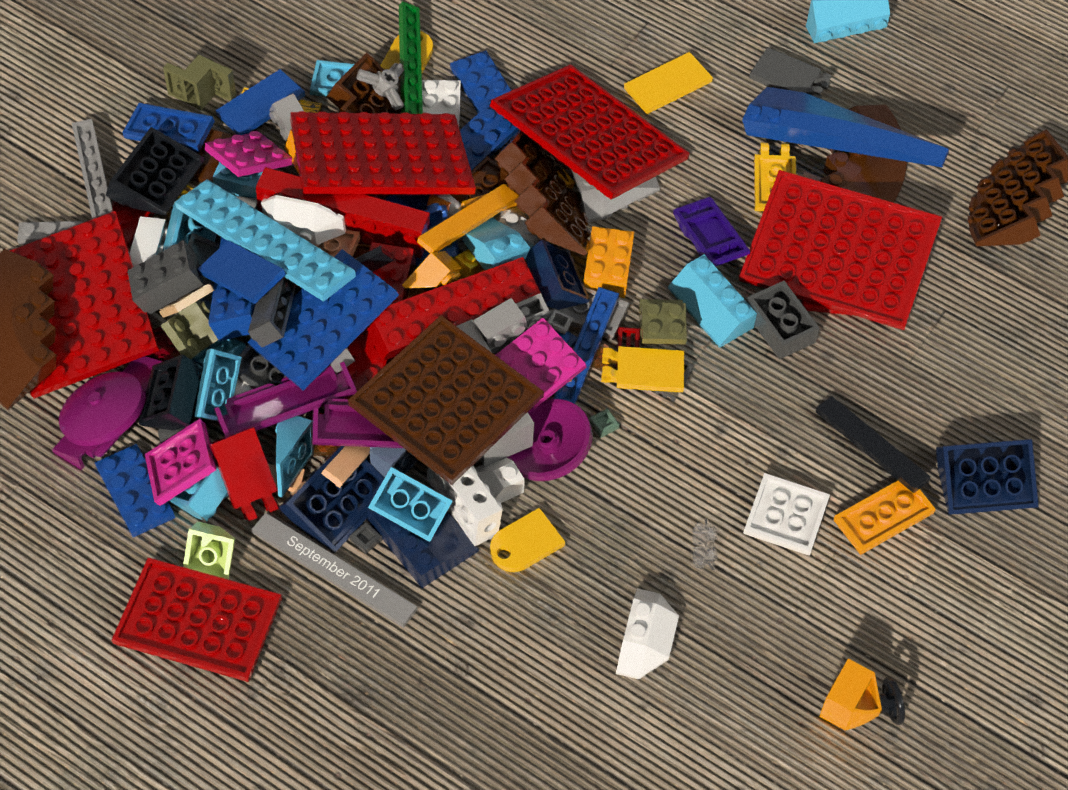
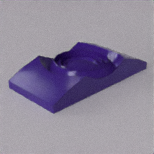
[673,196,750,267]

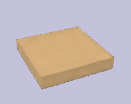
[159,284,214,318]

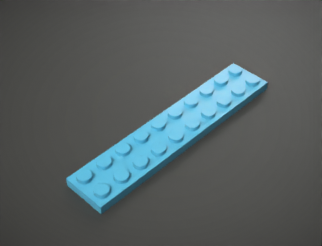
[175,179,356,302]

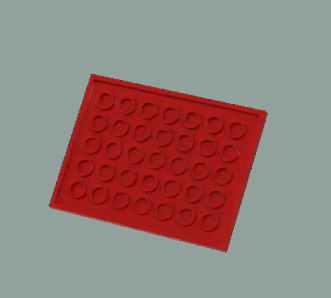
[490,64,690,200]
[290,111,476,195]
[739,170,942,330]
[10,211,160,399]

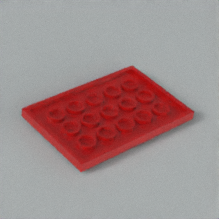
[112,558,282,682]

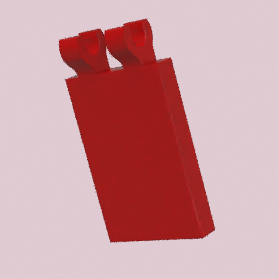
[209,426,278,521]

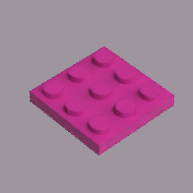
[205,131,292,177]
[496,318,587,409]
[145,419,216,506]

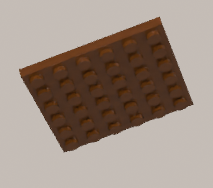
[348,315,544,485]

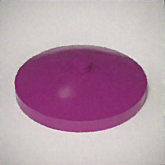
[59,372,146,446]
[506,399,593,481]

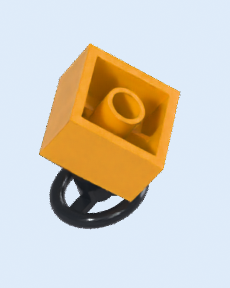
[819,658,905,731]

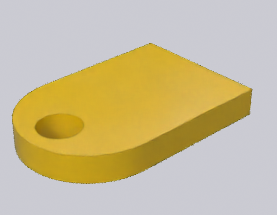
[380,31,433,79]
[490,508,565,572]

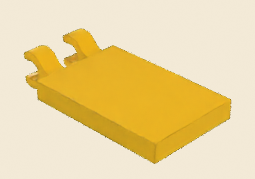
[754,142,796,211]
[601,346,684,393]

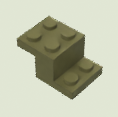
[163,55,237,111]
[160,293,218,359]
[639,299,687,344]

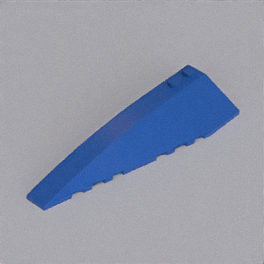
[742,87,949,167]

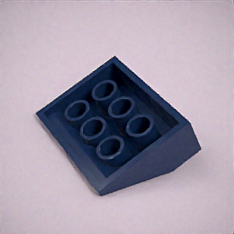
[936,439,1039,515]
[278,446,384,553]
[367,484,479,588]

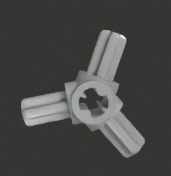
[356,63,404,110]

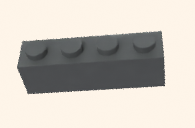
[248,277,297,347]

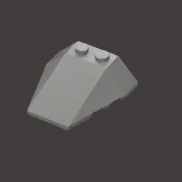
[566,165,660,222]

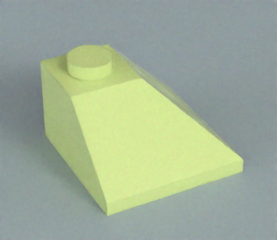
[183,522,235,580]

